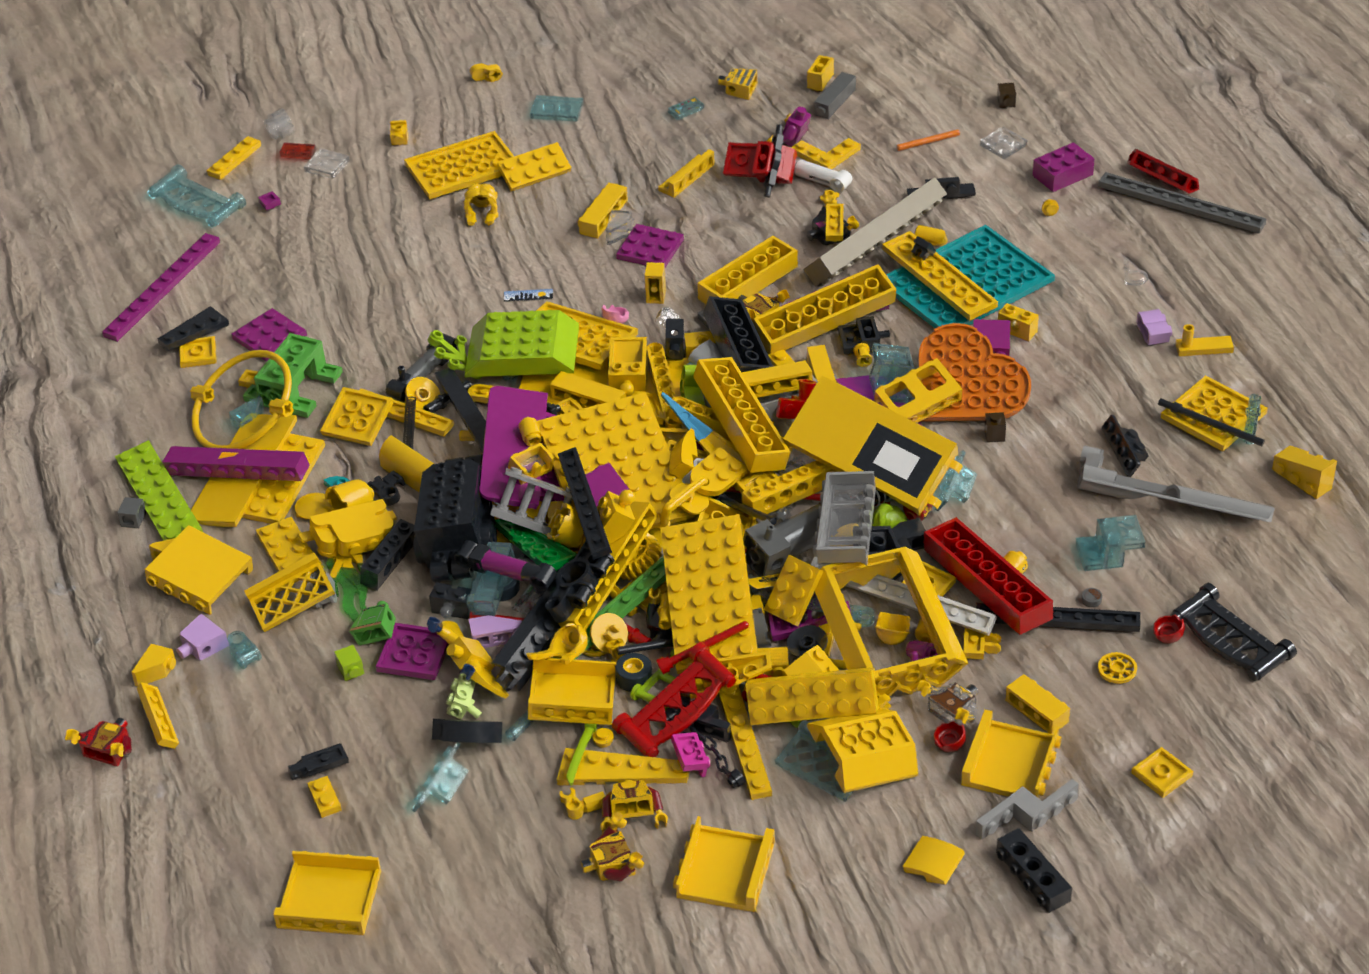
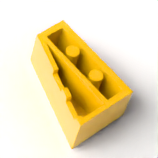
[1272,445,1337,499]

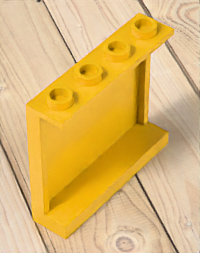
[145,525,253,615]
[528,658,616,725]
[961,710,1062,799]
[673,816,775,912]
[273,851,381,935]

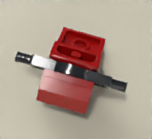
[723,124,797,198]

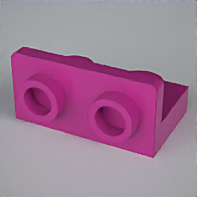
[671,732,710,777]

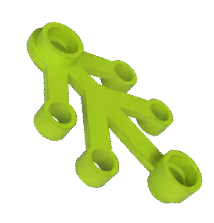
[427,330,481,379]

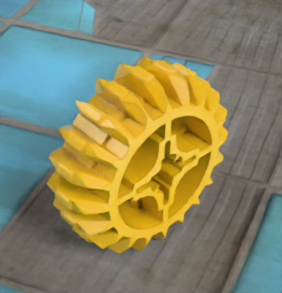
[620,533,662,581]

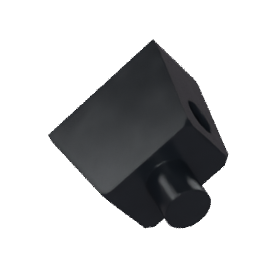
[665,319,684,360]

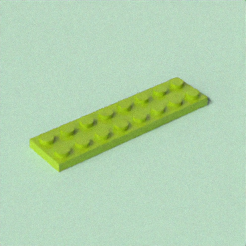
[115,440,203,541]

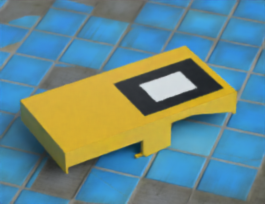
[783,375,963,516]

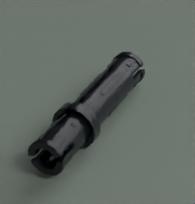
[423,380,472,413]

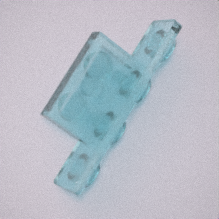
[935,450,977,511]
[412,742,469,812]

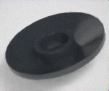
[787,625,828,658]

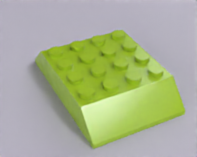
[465,310,579,377]

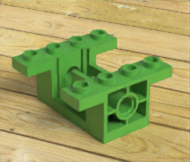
[243,333,343,418]

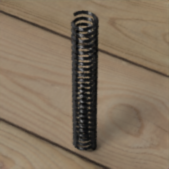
[403,396,416,449]

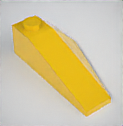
[688,651,772,699]

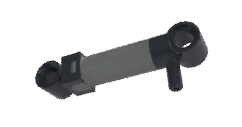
[386,333,458,402]

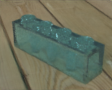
[467,542,515,616]

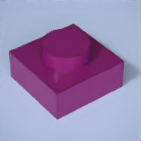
[258,191,281,210]

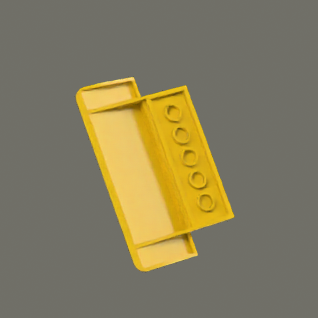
[191,414,325,527]

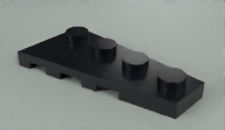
[157,306,229,351]

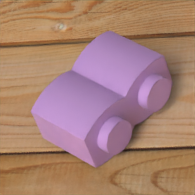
[1136,309,1172,345]

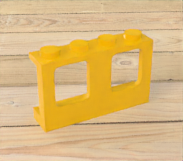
[874,358,963,423]

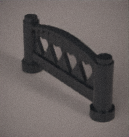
[1171,583,1297,681]

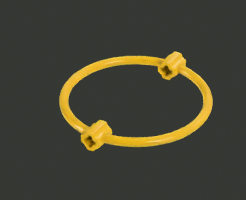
[190,350,294,449]

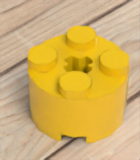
[547,503,583,548]

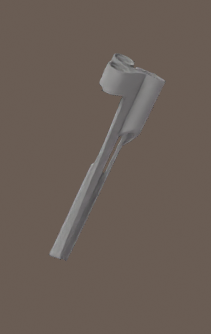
[1077,446,1275,522]

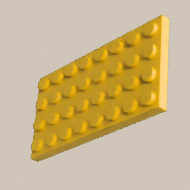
[660,514,758,674]

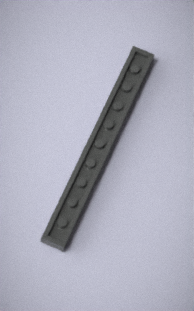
[1098,172,1267,234]

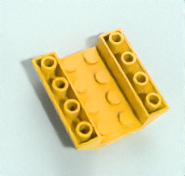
[807,708,918,793]

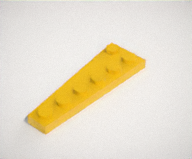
[557,748,690,785]

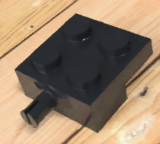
[838,316,890,354]

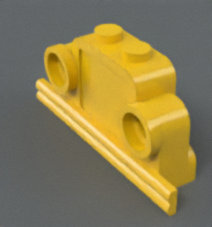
[298,499,397,557]

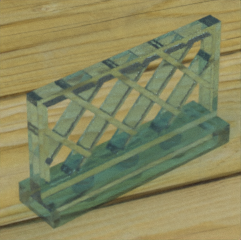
[775,720,854,802]

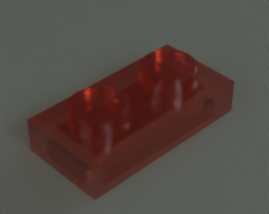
[279,143,316,160]

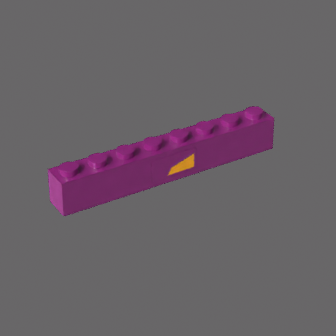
[162,446,310,481]

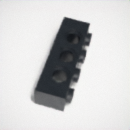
[360,519,415,591]
[996,828,1072,913]

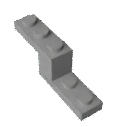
[976,779,1079,839]

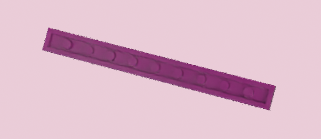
[102,233,220,342]

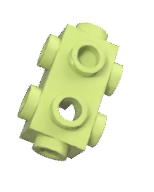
[446,673,482,720]

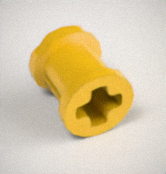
[853,343,872,367]
[606,638,626,662]

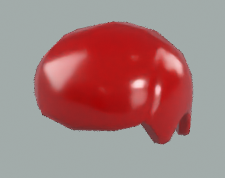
[1153,614,1185,644]
[933,720,966,752]

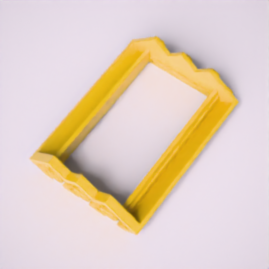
[815,547,969,698]

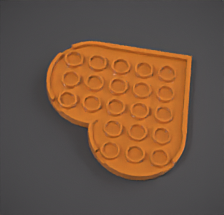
[919,323,1031,421]

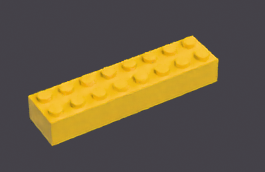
[753,264,896,354]
[693,357,790,473]

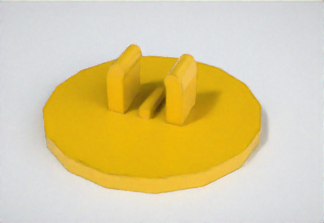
[590,613,628,654]

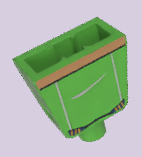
[349,601,396,646]

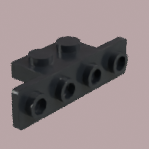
[906,177,976,199]
[1101,415,1149,477]

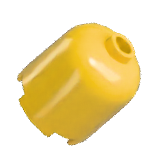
[325,479,374,512]

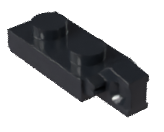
[288,743,349,780]

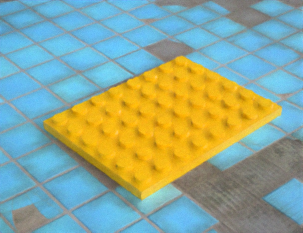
[537,392,695,530]

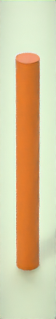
[897,129,960,151]

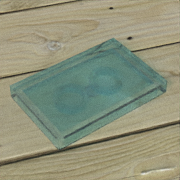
[530,95,584,121]

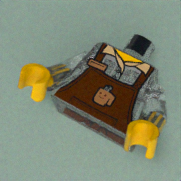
[916,680,978,725]

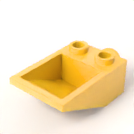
[608,337,647,397]
[579,490,635,548]

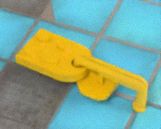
[659,447,749,528]

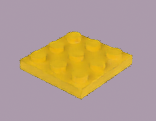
[320,387,394,446]

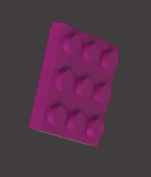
[616,224,684,268]
[231,308,307,362]
[376,623,449,680]

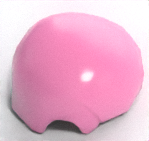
[601,305,629,324]

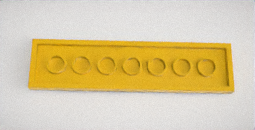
[882,231,998,321]

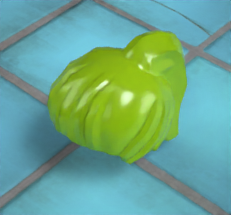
[872,503,907,529]

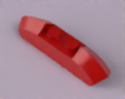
[1127,149,1199,194]

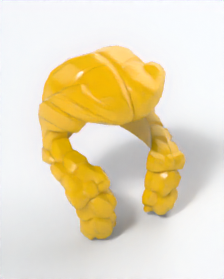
[463,184,498,226]

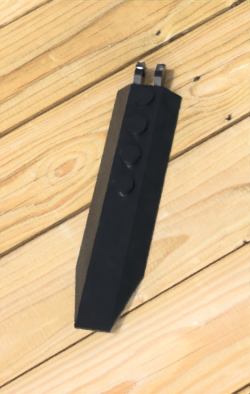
[491,577,580,692]

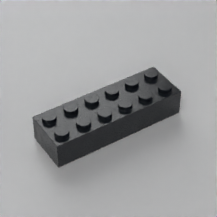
[703,296,773,373]

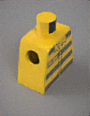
[718,69,758,100]

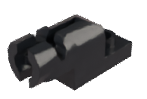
[674,694,731,743]

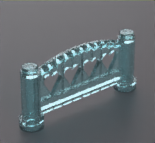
[147,164,246,227]

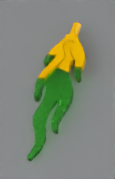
[327,553,368,622]

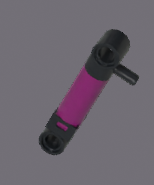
[454,540,557,594]

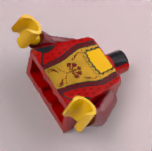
[65,718,132,767]

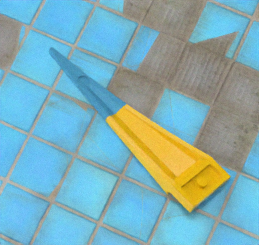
[661,392,778,493]

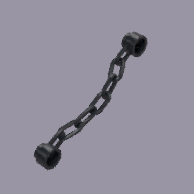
[665,707,746,788]

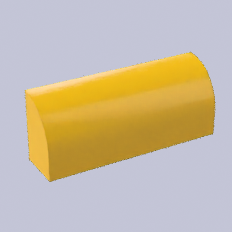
[379,435,434,492]

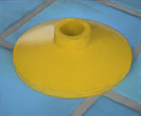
[406,377,440,410]

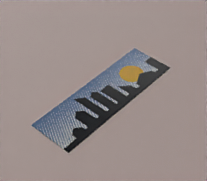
[504,289,553,302]

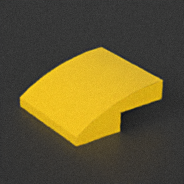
[902,836,965,885]

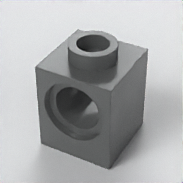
[117,497,146,528]

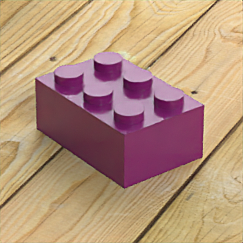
[1032,142,1095,192]

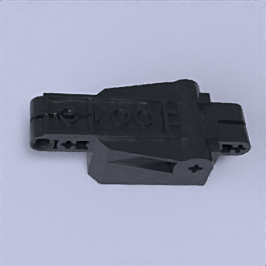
[413,454,497,583]

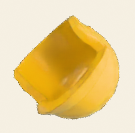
[875,612,910,645]

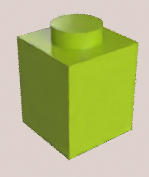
[334,645,364,681]

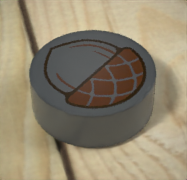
[1082,588,1102,607]

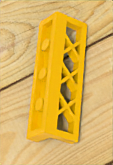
[658,149,715,198]

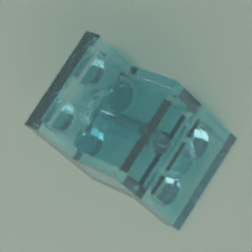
[869,343,915,403]
[1075,515,1146,571]

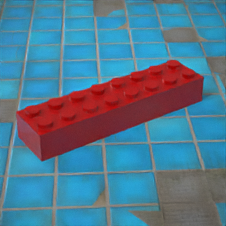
[924,517,1053,635]

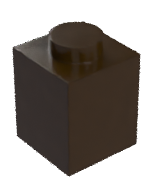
[997,82,1016,108]
[984,412,1006,443]

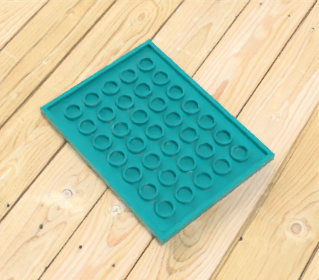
[886,224,1055,329]

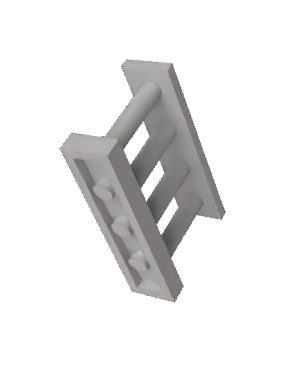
[490,467,572,535]

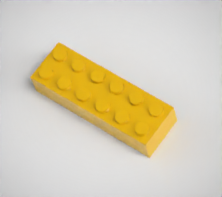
[697,236,798,304]
[745,667,879,725]

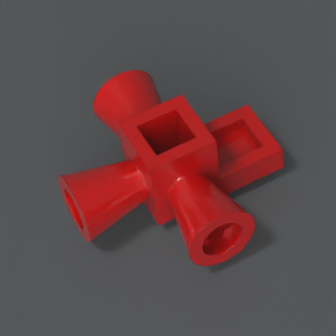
[776,379,817,419]

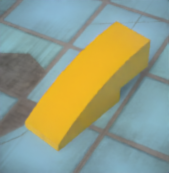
[669,428,698,479]

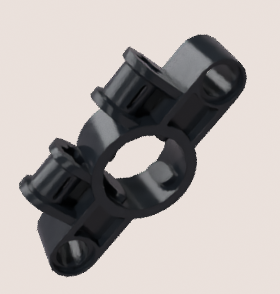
[545,541,615,623]

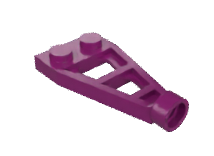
[768,601,852,641]

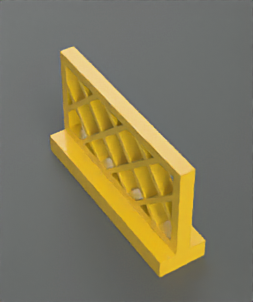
[244,553,335,632]

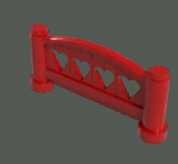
[612,642,736,757]

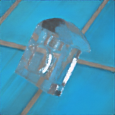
[655,307,681,334]

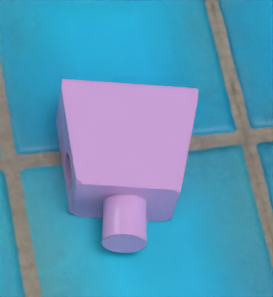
[176,614,229,660]

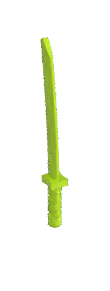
[566,723,597,786]

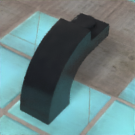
[432,718,502,743]

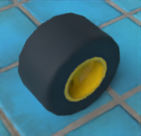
[615,653,652,692]

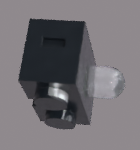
[429,582,476,620]

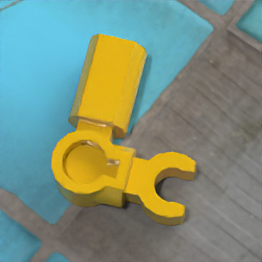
[559,787,605,820]

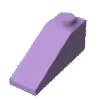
[469,615,522,648]

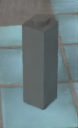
[814,72,856,119]

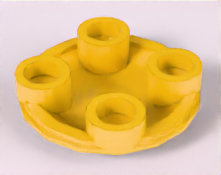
[295,492,331,520]

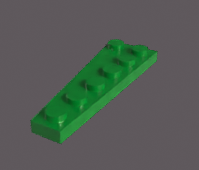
[494,518,577,570]

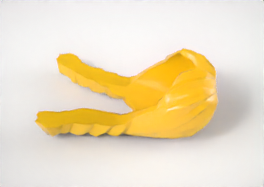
[526,623,588,665]

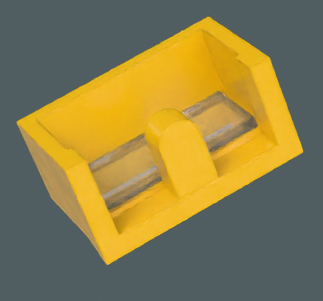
[508,443,555,485]

